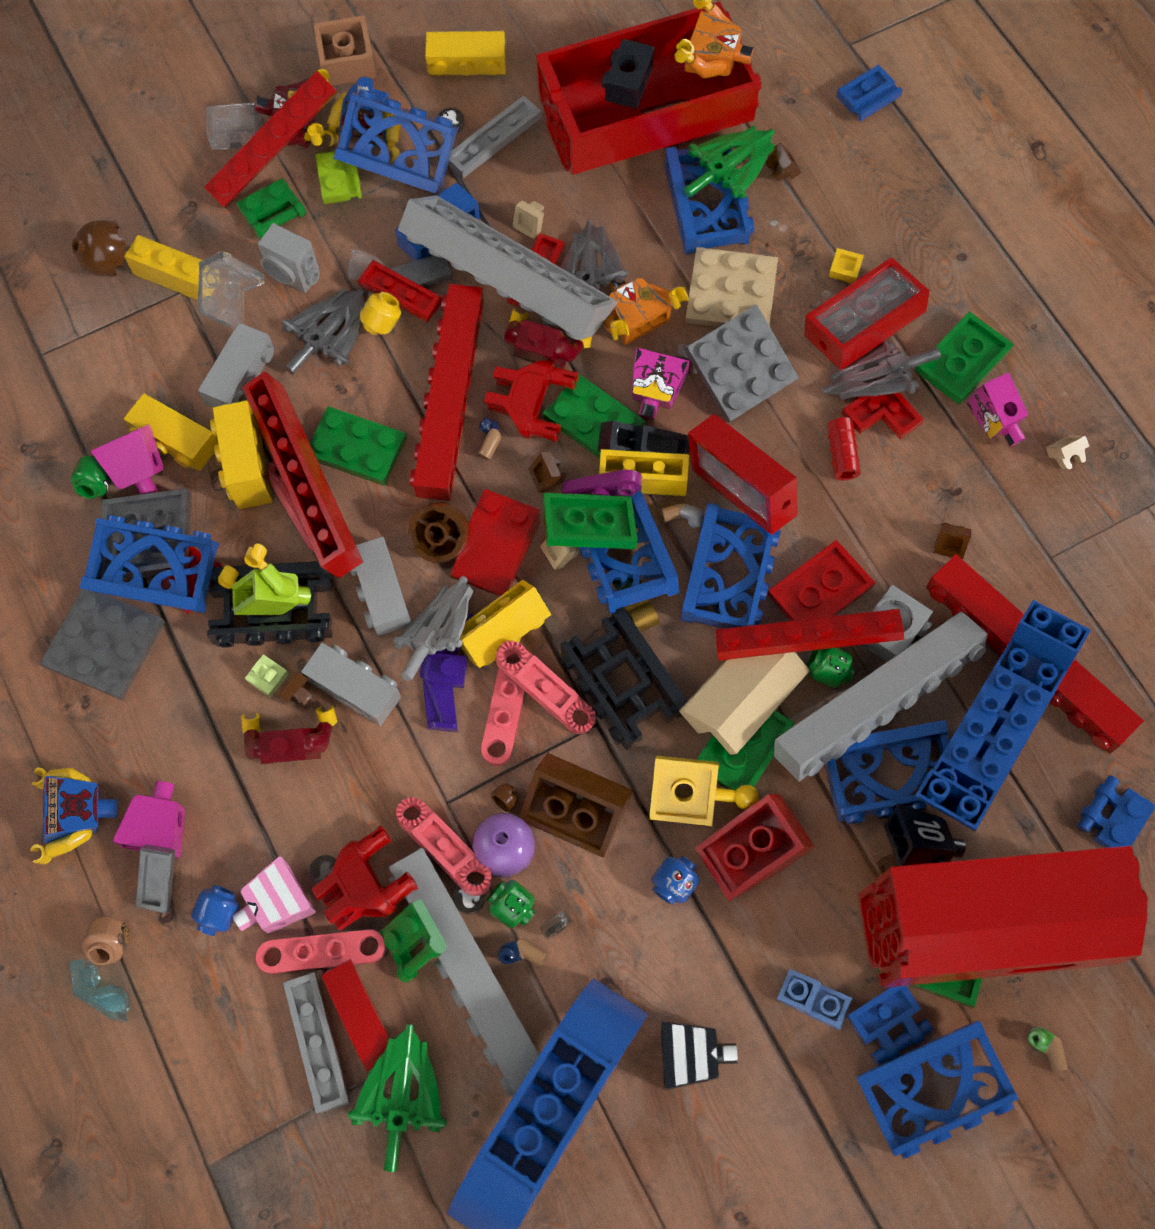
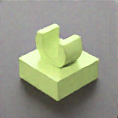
[245,654,289,698]

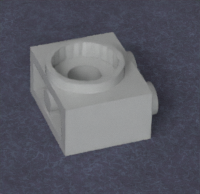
[258,223,320,293]
[862,585,933,662]

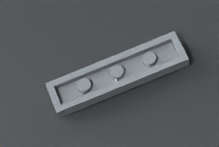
[448,95,542,178]
[283,972,351,1114]

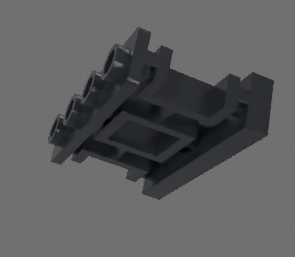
[207,561,333,648]
[559,607,687,750]

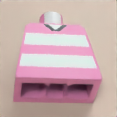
[232,856,316,933]

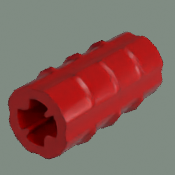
[827,417,861,481]

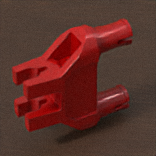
[483,360,579,442]
[312,825,419,931]

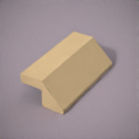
[679,652,810,755]

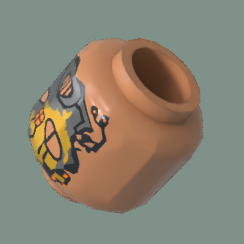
[82,916,130,966]

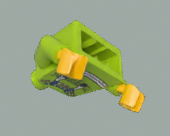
[218,543,311,615]

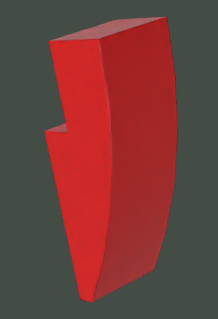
[321,959,390,1071]

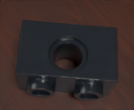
[602,39,654,109]

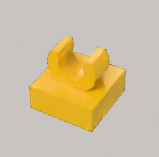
[829,248,864,283]

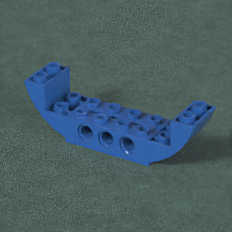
[915,600,1091,832]
[447,978,649,1229]

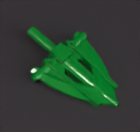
[683,125,775,199]
[347,1024,447,1172]

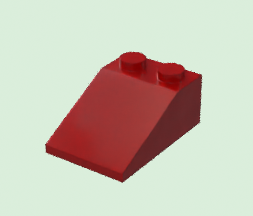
[451,489,540,596]
[695,794,815,902]

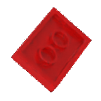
[767,539,876,621]

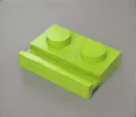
[315,148,362,205]

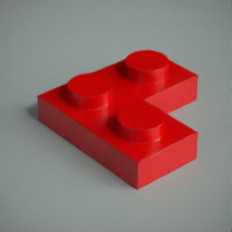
[841,392,924,440]

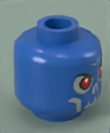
[652,856,699,905]

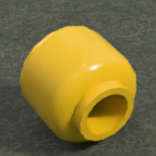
[359,292,401,335]

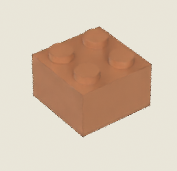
[313,15,377,86]

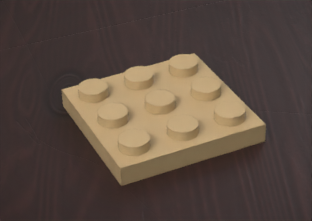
[685,247,778,328]

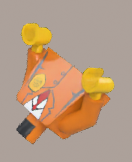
[675,0,754,79]
[604,278,689,346]

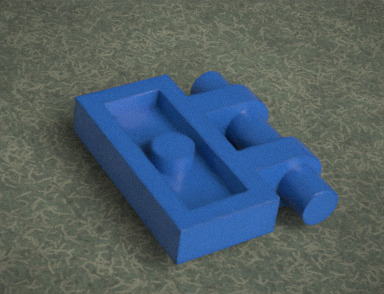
[1077,775,1155,848]
[846,986,933,1066]

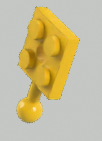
[649,756,759,826]

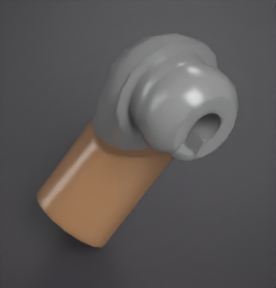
[661,503,704,528]

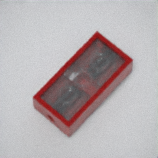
[804,257,930,370]
[688,413,798,535]

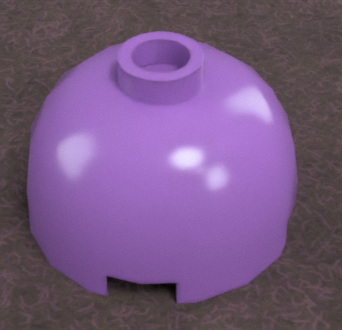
[472,813,535,878]

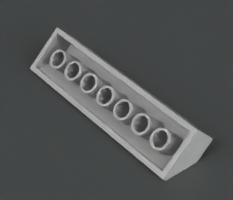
[398,195,618,340]

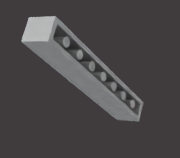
[774,611,988,782]
[388,848,539,1097]

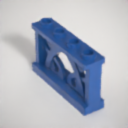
[334,89,459,194]
[664,147,754,255]
[579,490,679,613]
[680,503,781,629]
[79,515,219,613]
[824,720,950,824]
[856,1021,1019,1159]

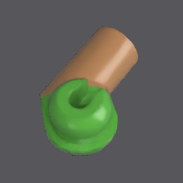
[1028,1027,1068,1072]

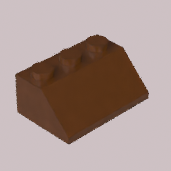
[519,753,633,858]

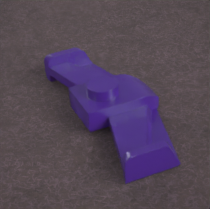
[420,613,473,732]

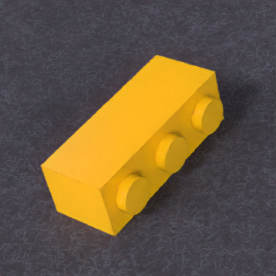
[426,31,506,76]
[124,235,218,303]
[123,393,218,472]
[599,449,689,496]
[460,580,552,668]

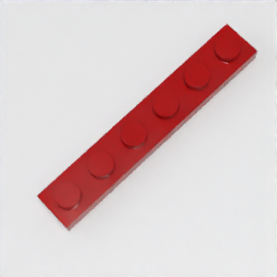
[204,71,338,208]
[715,609,904,661]

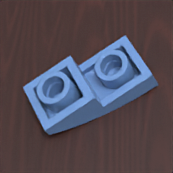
[777,969,853,1031]

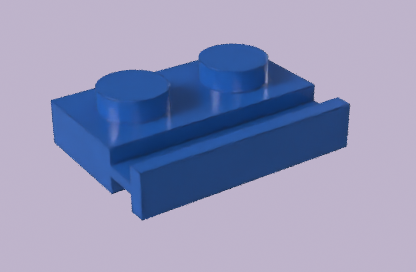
[836,64,903,122]

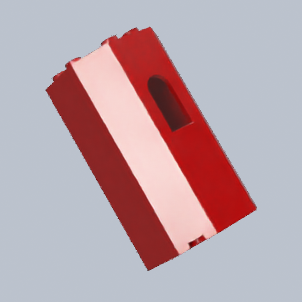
[536,1,762,175]
[858,846,1148,988]

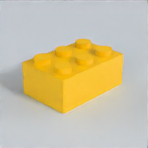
[210,400,273,510]

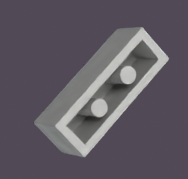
[198,323,274,408]
[351,537,412,637]
[301,643,401,727]

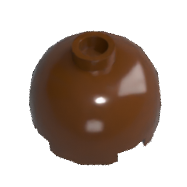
[72,220,125,277]
[408,502,470,563]

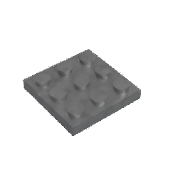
[684,304,799,422]
[99,488,191,580]
[40,589,165,701]

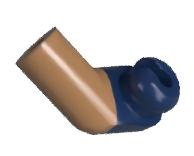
[478,417,501,460]
[498,938,548,968]

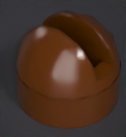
[491,784,518,812]

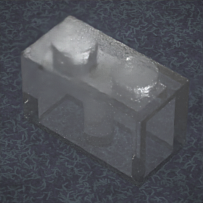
[206,103,264,150]

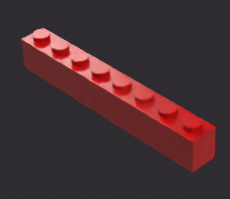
[409,284,484,501]
[242,371,363,578]
[926,554,1144,754]

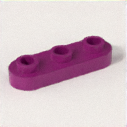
[562,470,642,496]

